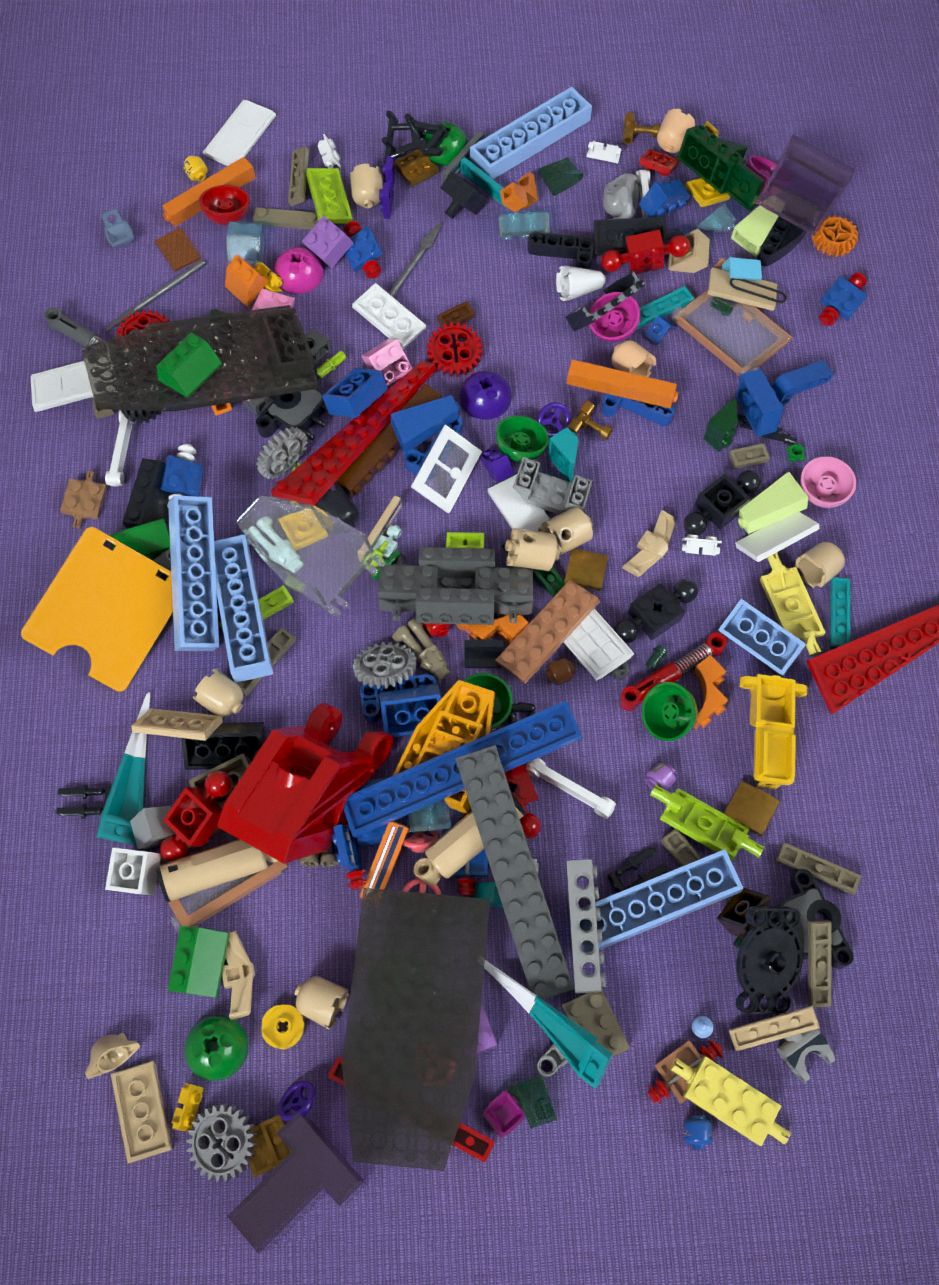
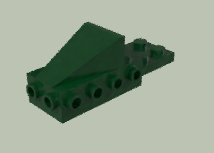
[677,125,765,211]

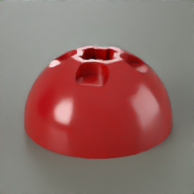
[199,185,250,226]

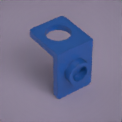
[644,316,676,345]

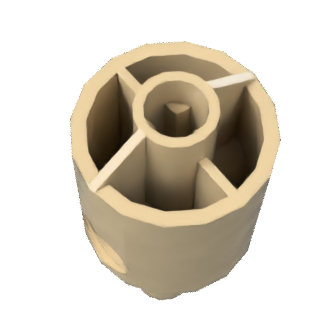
[538,507,593,556]
[505,528,560,571]

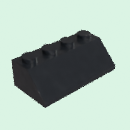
[123,458,174,529]
[181,722,266,770]

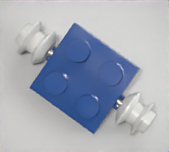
[161,444,204,508]

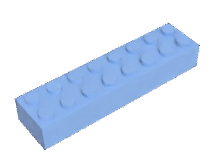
[470,87,592,179]
[168,495,219,651]
[214,534,273,683]
[580,849,743,953]

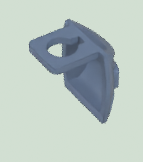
[101,208,134,248]

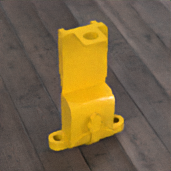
[740,674,807,789]

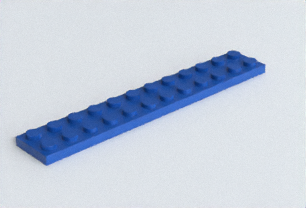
[343,700,583,837]

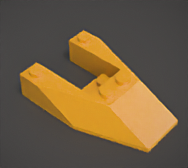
[393,680,495,814]

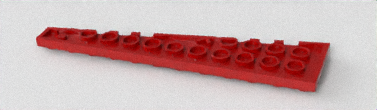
[270,362,436,506]
[806,605,939,714]

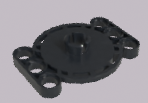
[736,906,803,1014]

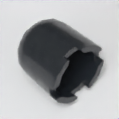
[312,485,359,533]

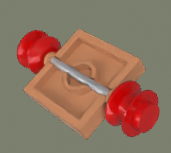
[647,1039,724,1105]

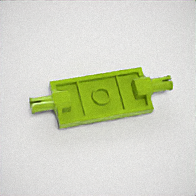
[650,784,765,861]

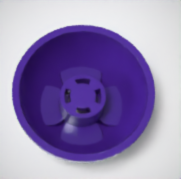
[459,371,512,420]

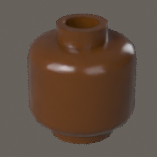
[545,657,575,685]

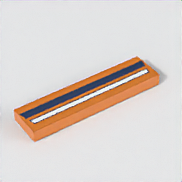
[360,821,409,905]

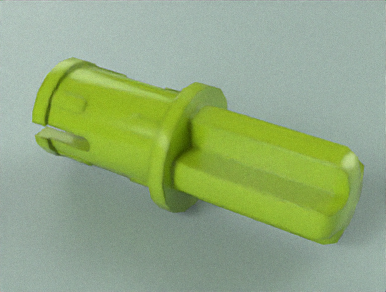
[317,351,347,379]

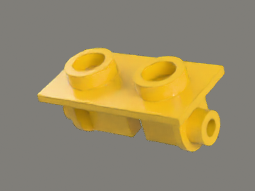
[255,262,283,292]
[171,1083,204,1132]

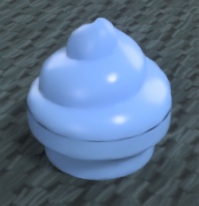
[692,1016,714,1038]

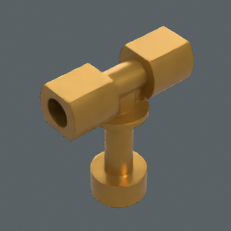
[622,112,660,145]
[567,400,613,441]

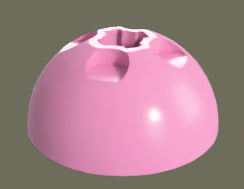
[800,457,856,508]

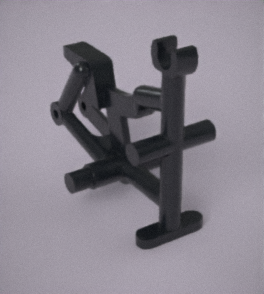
[380,111,449,176]

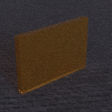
[154,228,201,272]

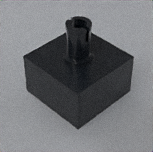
[440,171,488,219]

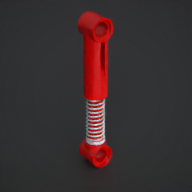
[619,632,727,711]

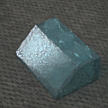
[496,210,550,239]

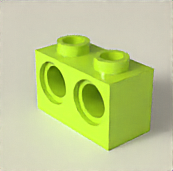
[446,532,485,548]

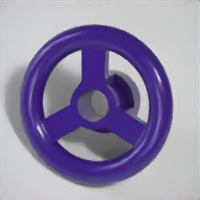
[537,402,571,438]
[278,1081,315,1121]

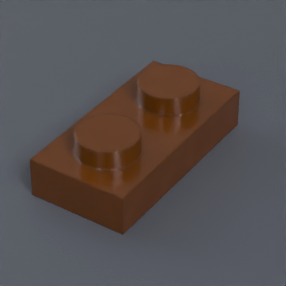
[437,301,475,328]

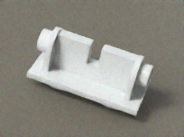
[318,134,341,168]
[586,141,622,164]
[682,535,722,556]

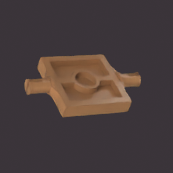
[60,471,107,529]

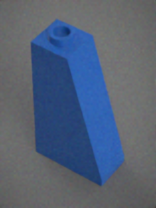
[391,395,460,453]

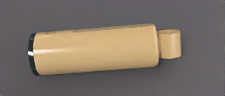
[414,793,527,886]
[156,839,278,903]

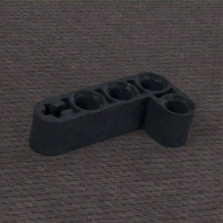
[527,232,594,270]

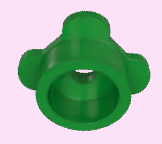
[786,444,806,462]

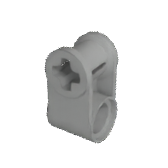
[536,1044,568,1078]

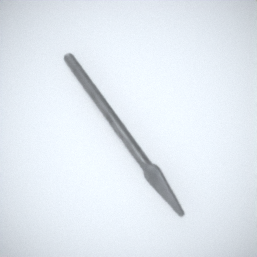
[388,223,441,297]
[105,260,206,331]

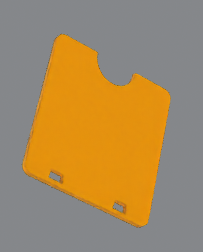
[21,527,173,692]

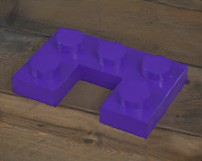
[379,156,395,219]

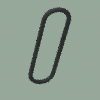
[730,278,787,303]

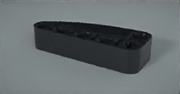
[757,196,818,267]

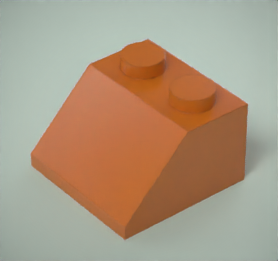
[225,254,269,308]

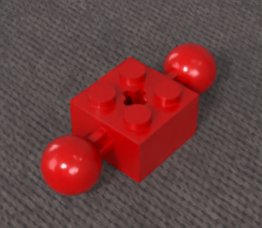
[601,230,690,274]
[504,764,541,839]
[160,770,232,862]

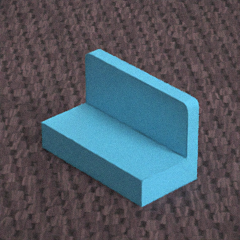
[722,257,762,281]

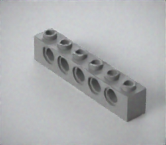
[567,859,606,993]

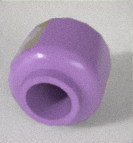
[646,762,676,790]

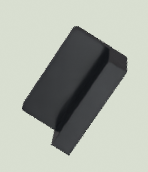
[465,640,503,668]

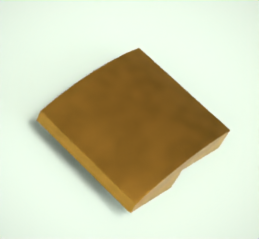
[394,149,439,187]
[564,548,608,591]
[724,781,780,836]
[249,1115,296,1178]

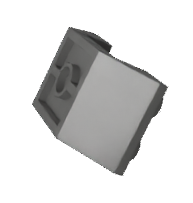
[513,457,592,514]

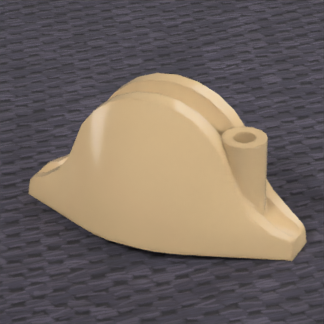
[85,1033,140,1079]

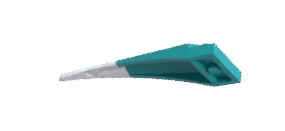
[96,692,150,846]
[477,957,613,1089]

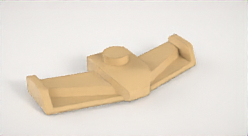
[623,510,676,577]
[222,931,255,1020]

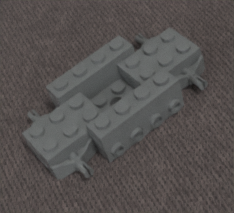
[378,547,533,625]

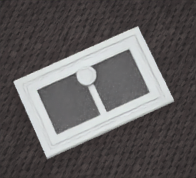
[411,425,482,513]

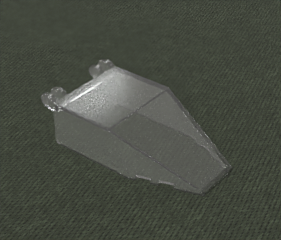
[236,495,386,617]

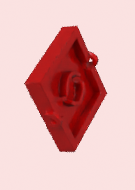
[639,149,680,176]

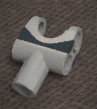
[777,1011,835,1083]

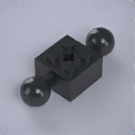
[683,470,760,535]
[614,579,698,644]

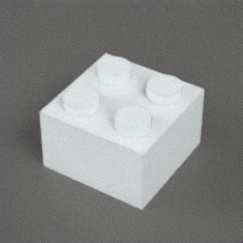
[105,848,161,895]

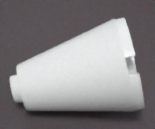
[556,266,605,301]

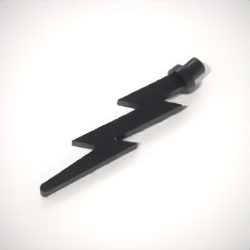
[737,414,797,445]

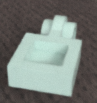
[373,525,402,559]

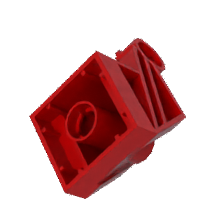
[217,703,393,864]

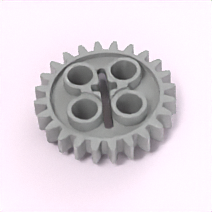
[256,427,308,480]
[353,642,416,689]
[186,1104,258,1182]

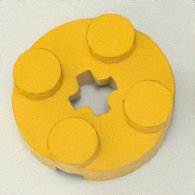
[262,1005,305,1050]

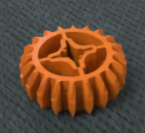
[812,215,858,258]

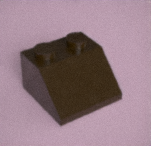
[717,887,770,939]

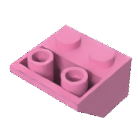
[361,338,413,387]

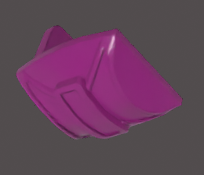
[482,1088,529,1138]

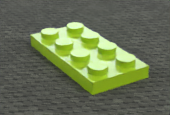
[306,168,353,224]

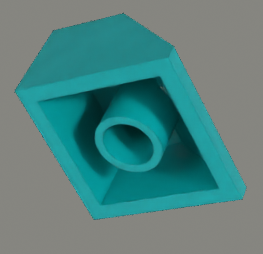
[548,427,578,482]

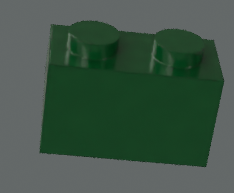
[703,399,738,452]

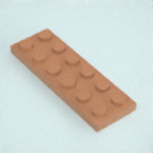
[495,580,600,684]

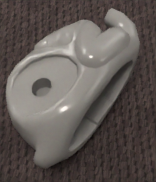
[603,173,639,219]

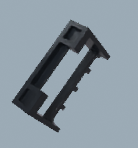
[565,272,645,332]

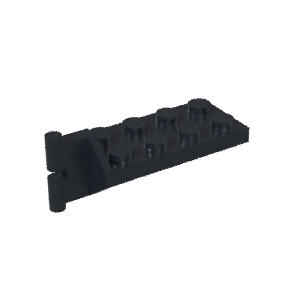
[594,216,684,256]

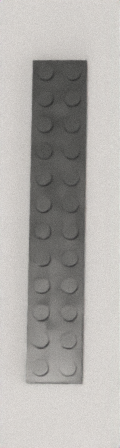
[455,745,574,999]

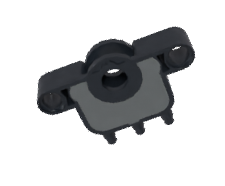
[256,366,328,440]
[770,869,854,969]

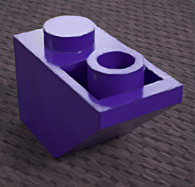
[479,448,514,482]

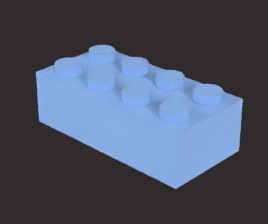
[719,599,807,676]

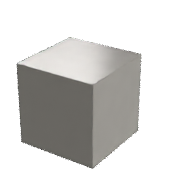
[130,806,176,849]

